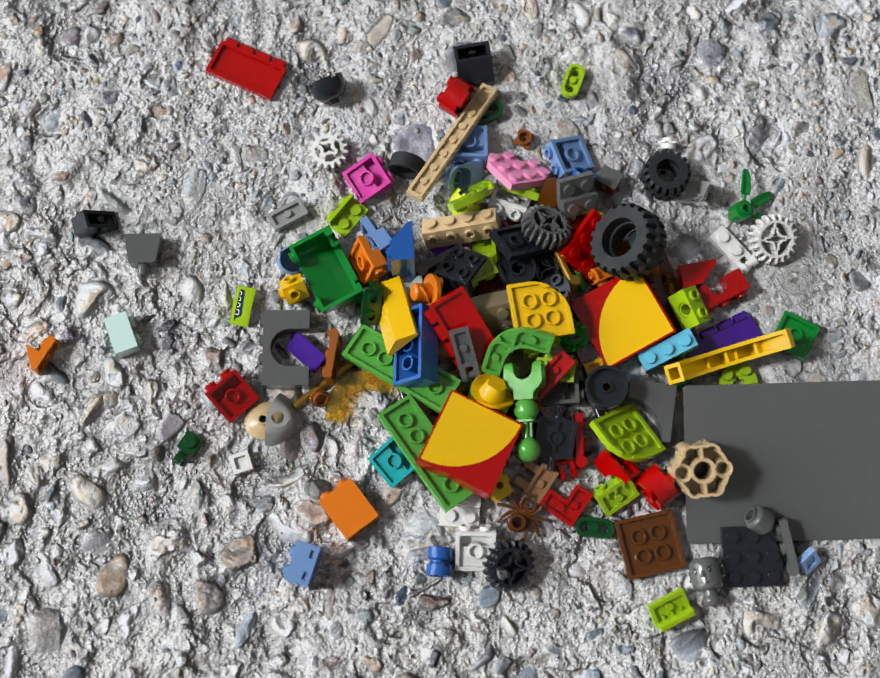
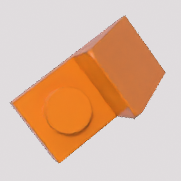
[26,335,61,376]

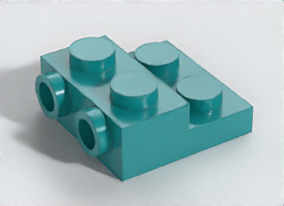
[367,437,415,489]

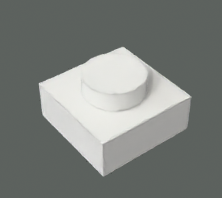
[229,450,254,476]

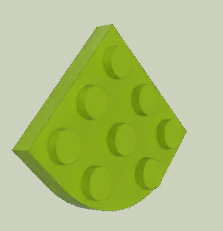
[589,403,666,462]

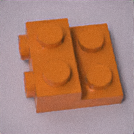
[348,235,387,289]

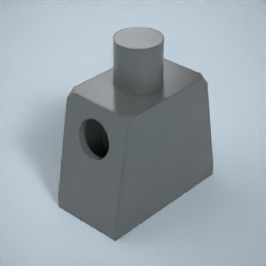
[125,233,164,278]

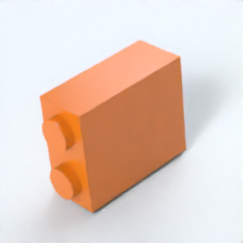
[318,478,379,542]

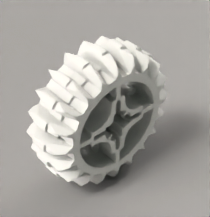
[747,214,799,265]

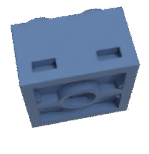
[283,540,323,590]

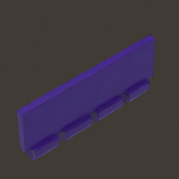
[687,311,762,357]

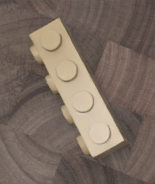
[422,207,501,249]

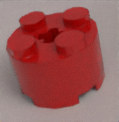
[436,76,477,119]
[633,464,680,511]

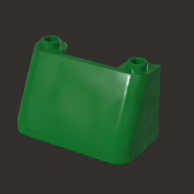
[288,225,363,314]

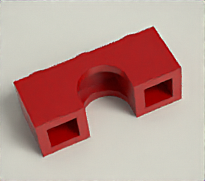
[697,268,751,315]

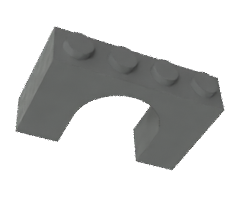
[258,310,311,390]

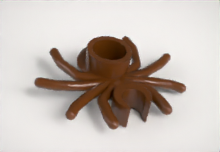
[497,492,547,541]

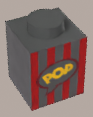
[594,164,624,196]

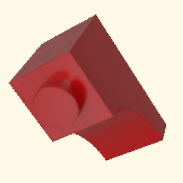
[593,448,641,484]

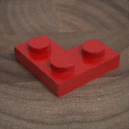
[538,484,593,528]

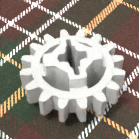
[308,131,348,172]

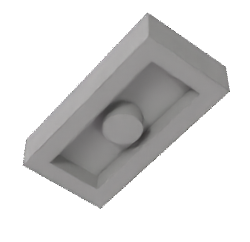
[267,197,309,232]

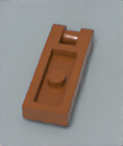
[322,328,343,385]

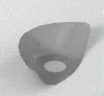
[673,181,711,203]
[265,393,298,446]

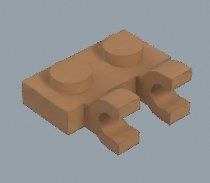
[511,462,559,506]

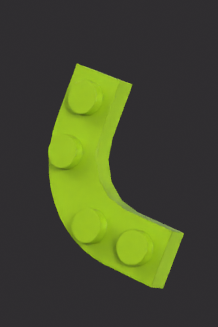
[447,180,495,213]

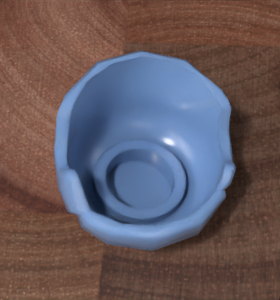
[277,246,301,275]

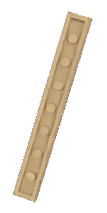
[406,83,499,202]

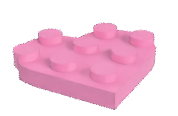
[487,151,550,191]

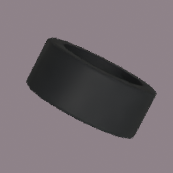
[389,151,426,180]

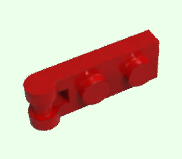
[573,413,588,470]

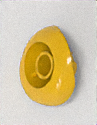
[471,374,514,409]

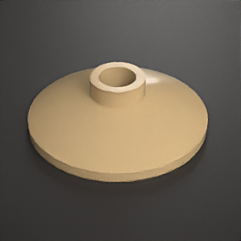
[244,402,283,440]

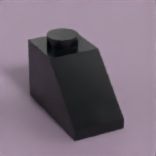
[71,210,119,237]

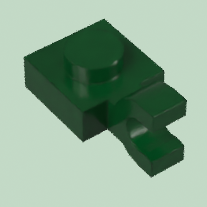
[173,430,205,467]

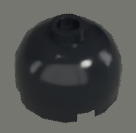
[308,72,346,105]

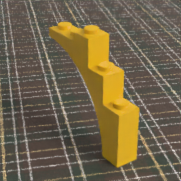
[663,328,796,385]

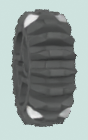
[520,204,572,250]

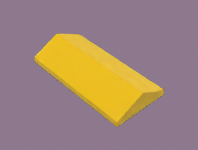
[379,276,419,356]

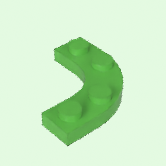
[481,327,555,377]

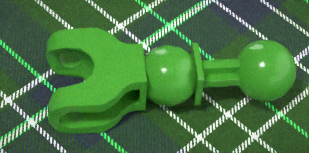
[503,360,546,462]

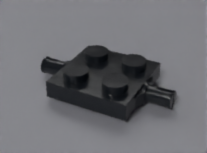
[535,404,578,472]

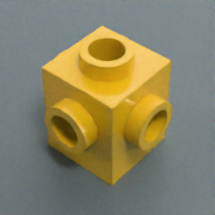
[278,273,309,305]
[489,472,513,502]

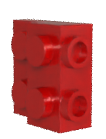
[204,368,260,424]

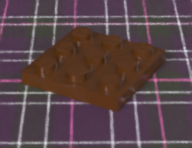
[613,509,687,581]

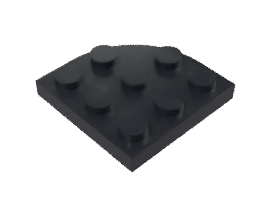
[720,526,784,588]

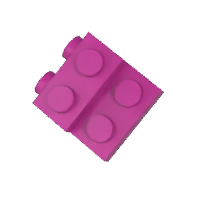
[342,152,395,205]

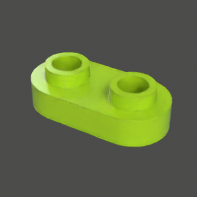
[560,63,585,99]

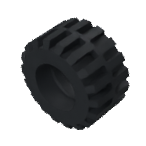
[641,149,691,201]

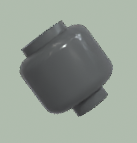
[744,505,775,535]

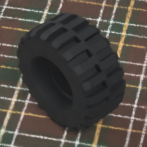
[590,203,667,281]

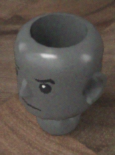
[688,556,726,607]

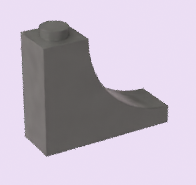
[626,378,677,446]

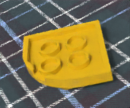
[506,281,575,337]

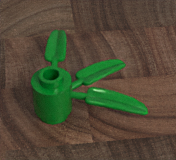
[728,168,779,229]

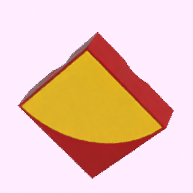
[570,277,676,368]
[415,389,523,499]

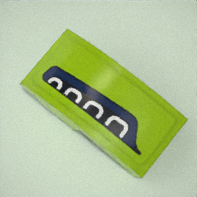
[229,285,257,327]

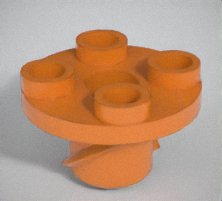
[410,274,443,305]

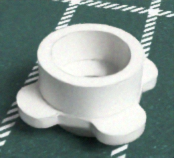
[659,137,679,150]

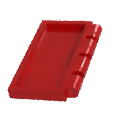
[205,37,287,101]
[424,286,494,372]

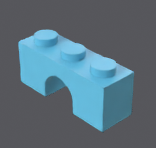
[637,328,698,374]

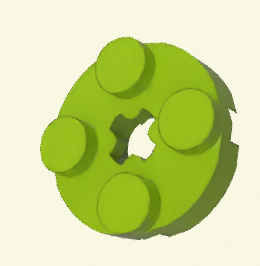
[718,363,758,385]

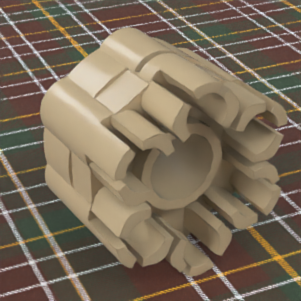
[667,439,733,499]

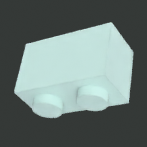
[103,311,142,359]

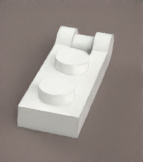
[708,225,759,275]

